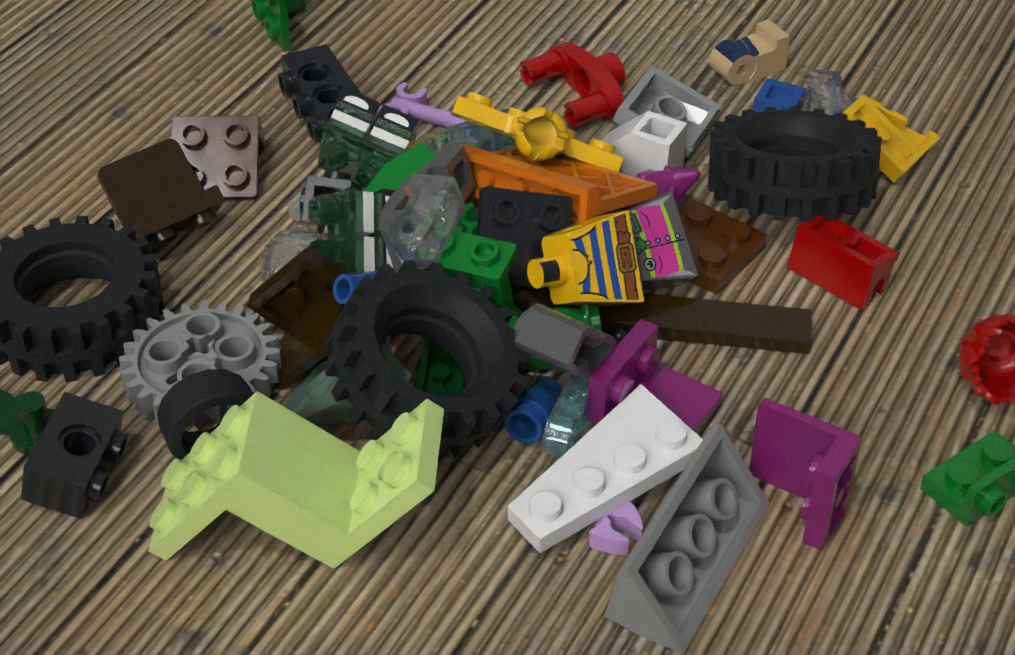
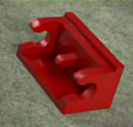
[787,216,900,310]

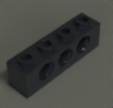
[278,44,390,173]

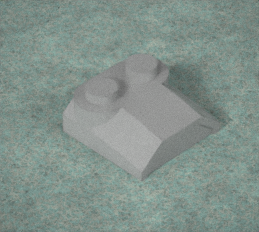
[612,65,723,158]

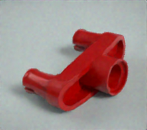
[520,42,626,128]

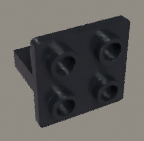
[477,186,572,295]

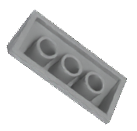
[604,424,770,654]

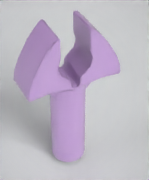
[588,501,643,555]

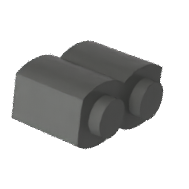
[514,304,617,380]

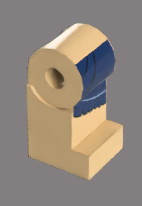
[709,19,790,86]

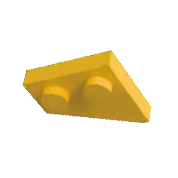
[842,94,940,183]

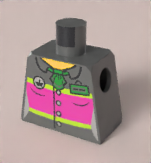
[629,192,698,290]

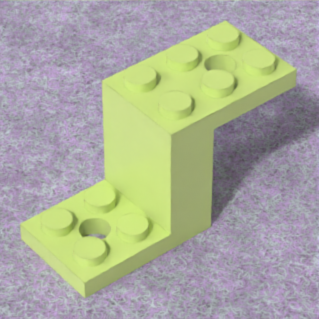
[148,391,444,569]

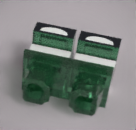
[318,87,419,188]
[308,187,395,275]

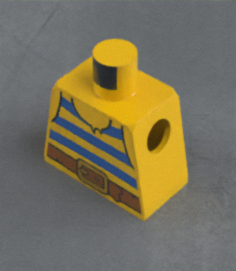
[527,210,644,306]

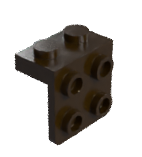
[97,139,225,248]
[247,245,351,389]

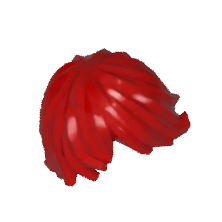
[958,313,1015,406]

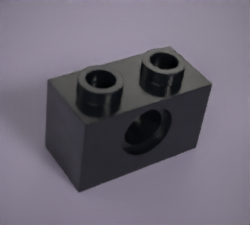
[21,392,128,519]

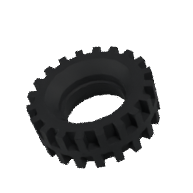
[708,106,882,222]
[0,216,165,382]
[324,260,531,459]

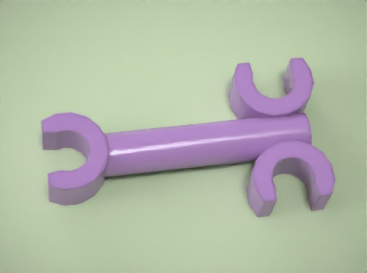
[377,82,489,143]

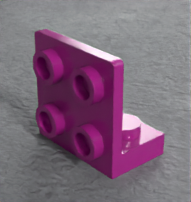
[586,319,722,433]
[749,398,862,551]

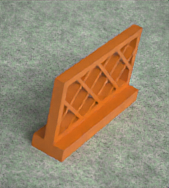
[451,144,658,226]

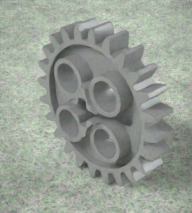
[119,301,282,428]

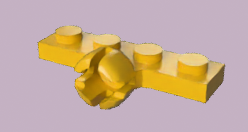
[450,92,624,172]

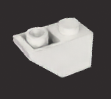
[601,111,688,177]

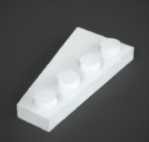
[508,384,703,553]

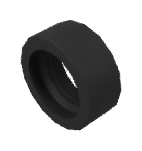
[157,369,253,460]

